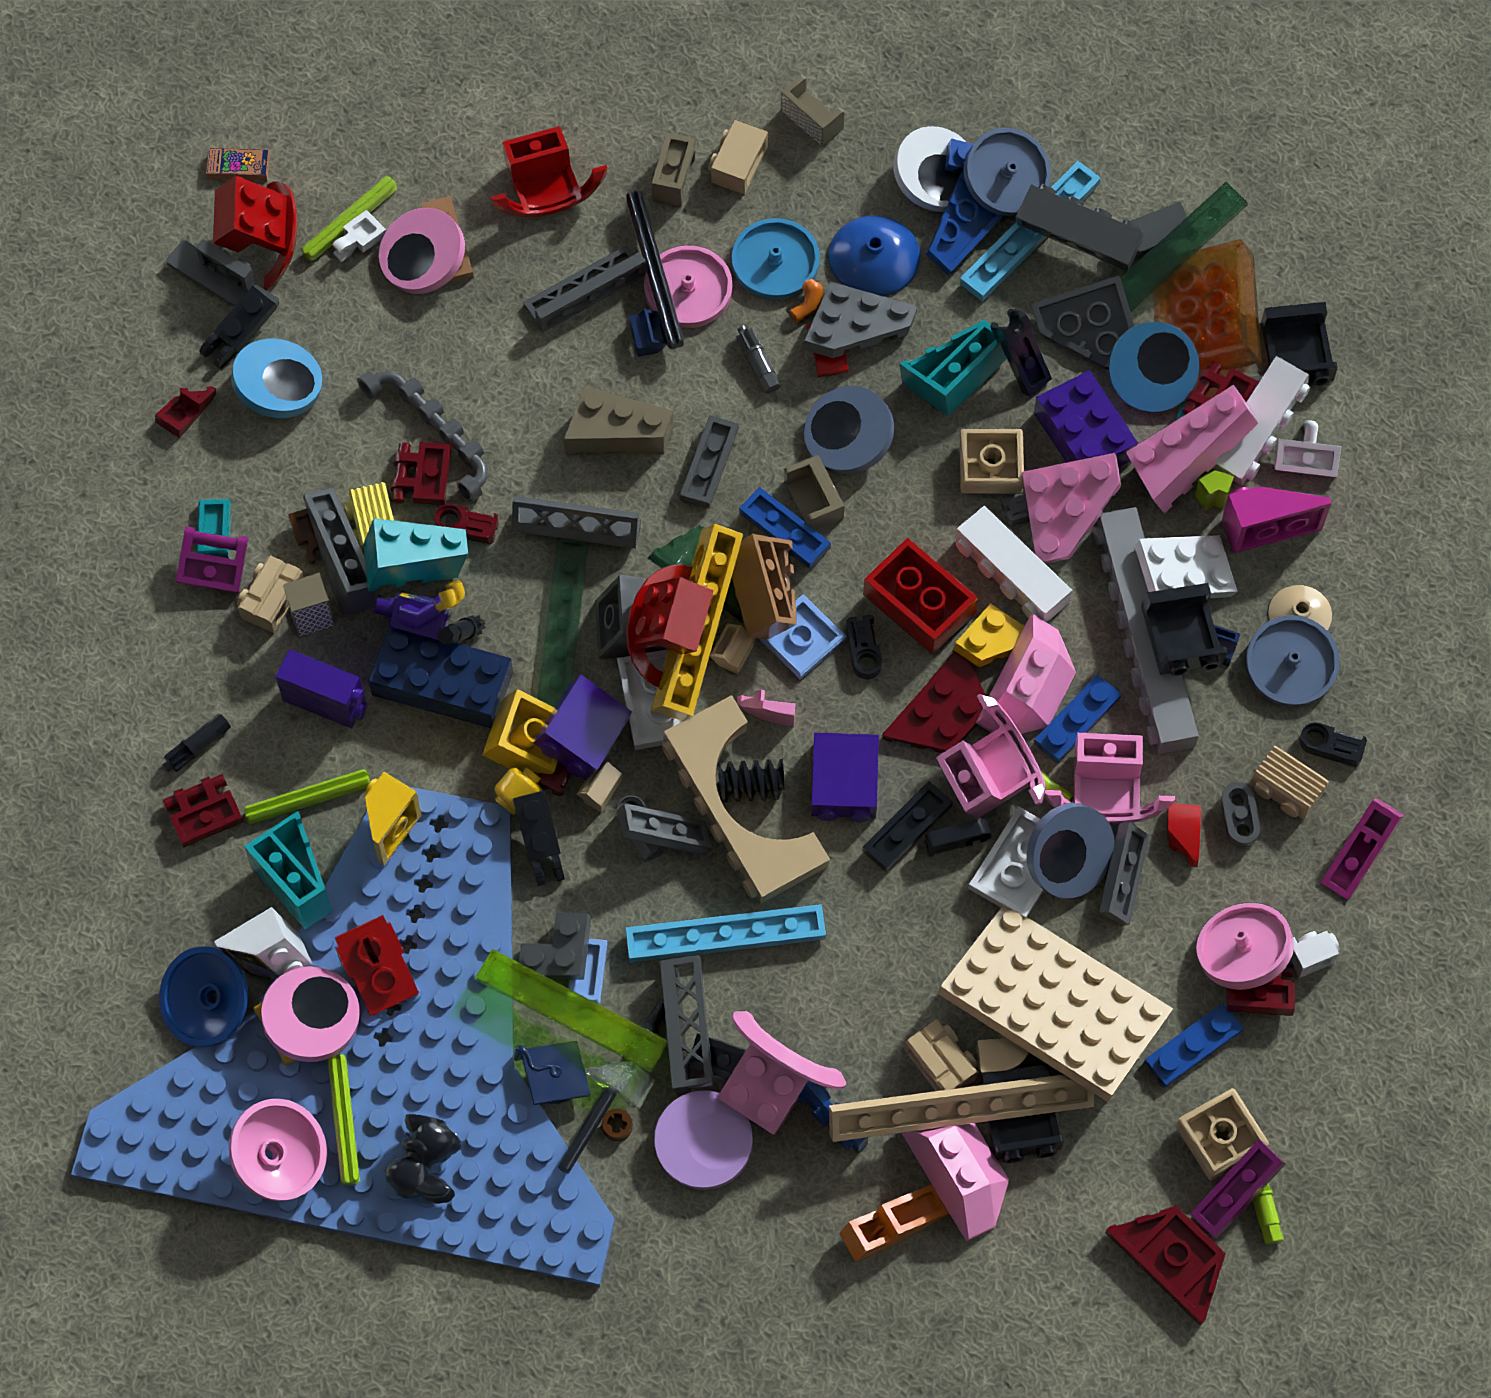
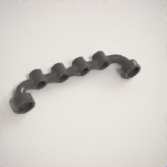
[357,371,488,502]

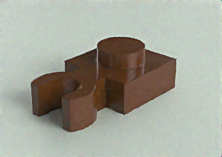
[288,508,319,565]

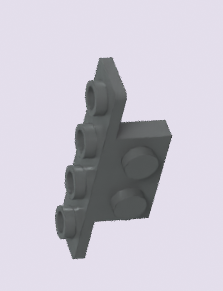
[166,239,280,306]

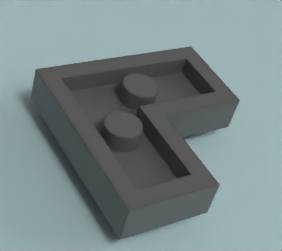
[517,913,592,980]

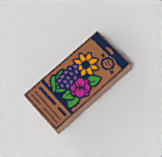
[206,148,270,181]

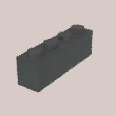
[1016,184,1143,271]

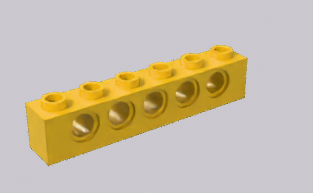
[651,523,743,720]

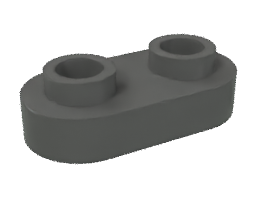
[1220,782,1260,847]

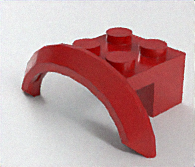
[491,126,607,217]
[213,176,298,290]
[627,565,714,688]

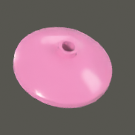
[229,1099,327,1201]

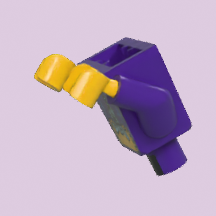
[374,580,465,640]

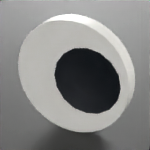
[893,126,966,212]

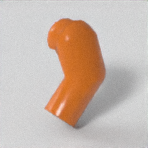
[789,279,823,324]

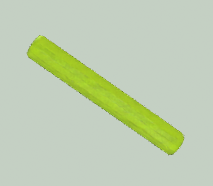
[301,176,397,262]
[244,769,370,824]
[328,1054,360,1186]

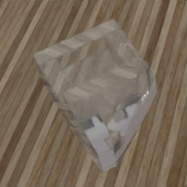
[585,1061,655,1109]

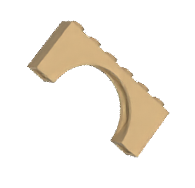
[661,695,830,904]

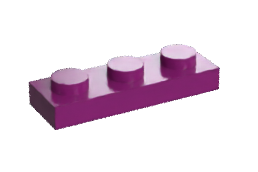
[1190,1139,1286,1239]

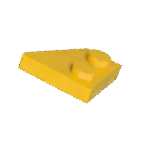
[953,603,1025,667]

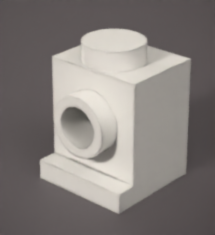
[1290,931,1340,978]

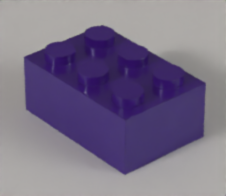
[1034,370,1138,467]

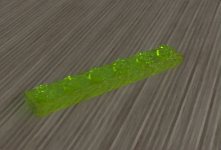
[476,949,667,1072]

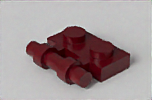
[1182,361,1259,415]
[390,442,452,505]
[162,774,244,848]
[1226,964,1295,1016]

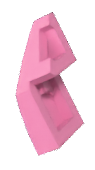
[737,689,796,727]

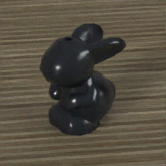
[385,1114,462,1204]

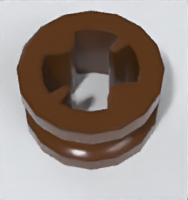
[602,1109,632,1142]

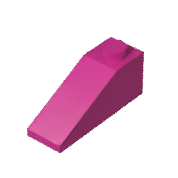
[1320,798,1404,900]

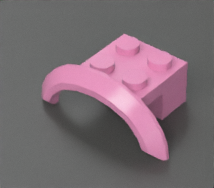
[936,694,1045,818]
[1045,733,1175,824]
[717,1011,847,1135]

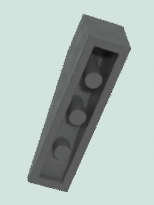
[303,488,376,615]

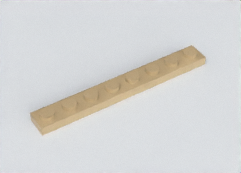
[829,1074,1094,1142]

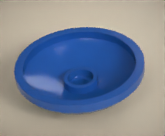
[829,215,920,296]
[159,946,248,1047]

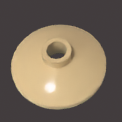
[1268,585,1332,631]

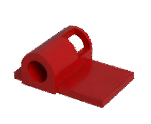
[334,915,419,1016]

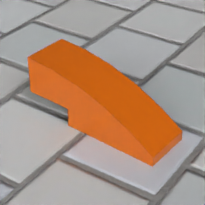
[839,1184,949,1262]

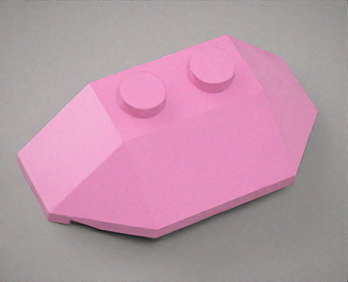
[976,614,1076,734]
[902,1123,1009,1241]

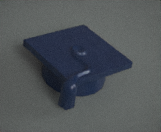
[514,1041,591,1105]

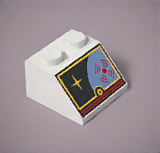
[214,907,313,979]

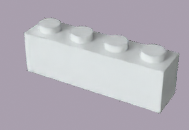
[1213,356,1310,485]
[955,506,1073,622]

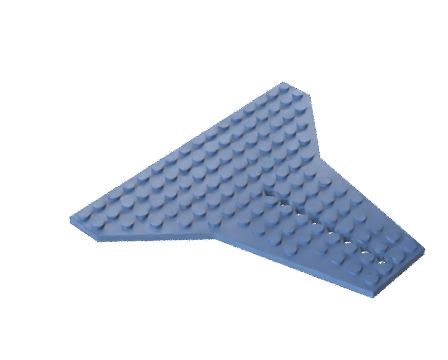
[71,787,615,1287]

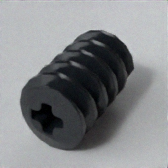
[718,759,785,803]

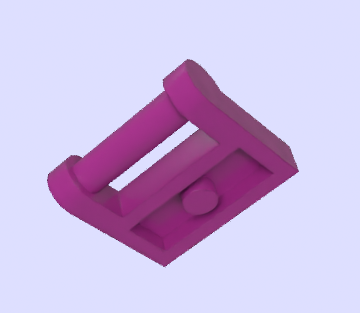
[176,526,249,593]

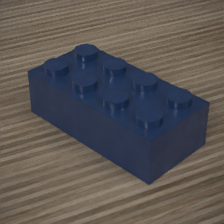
[369,625,513,728]

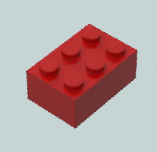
[863,537,978,655]

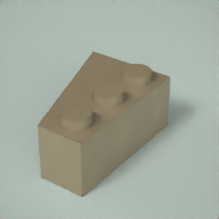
[564,386,674,455]

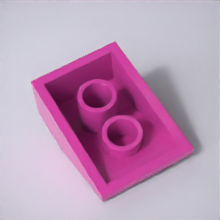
[1221,487,1332,554]

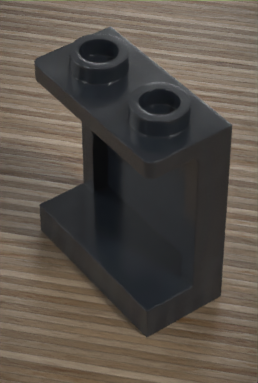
[1261,302,1338,386]
[1141,583,1228,676]
[980,1064,1064,1163]

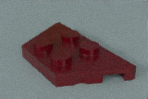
[882,651,986,753]
[1105,1206,1226,1326]

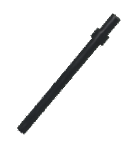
[558,1002,665,1174]

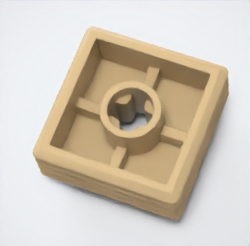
[959,429,1024,494]
[1175,1088,1269,1181]

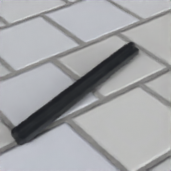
[626,190,684,350]

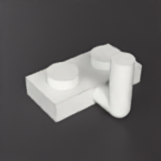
[1274,420,1342,477]

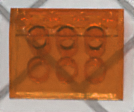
[1155,239,1262,370]

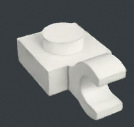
[332,210,386,262]

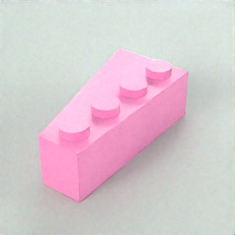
[1126,385,1258,514]

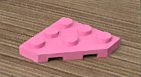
[1022,453,1121,564]

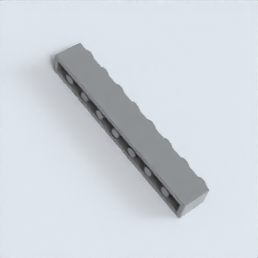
[1093,507,1199,754]

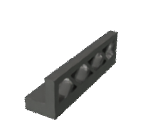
[523,245,646,333]
[512,496,641,549]
[660,955,714,1097]

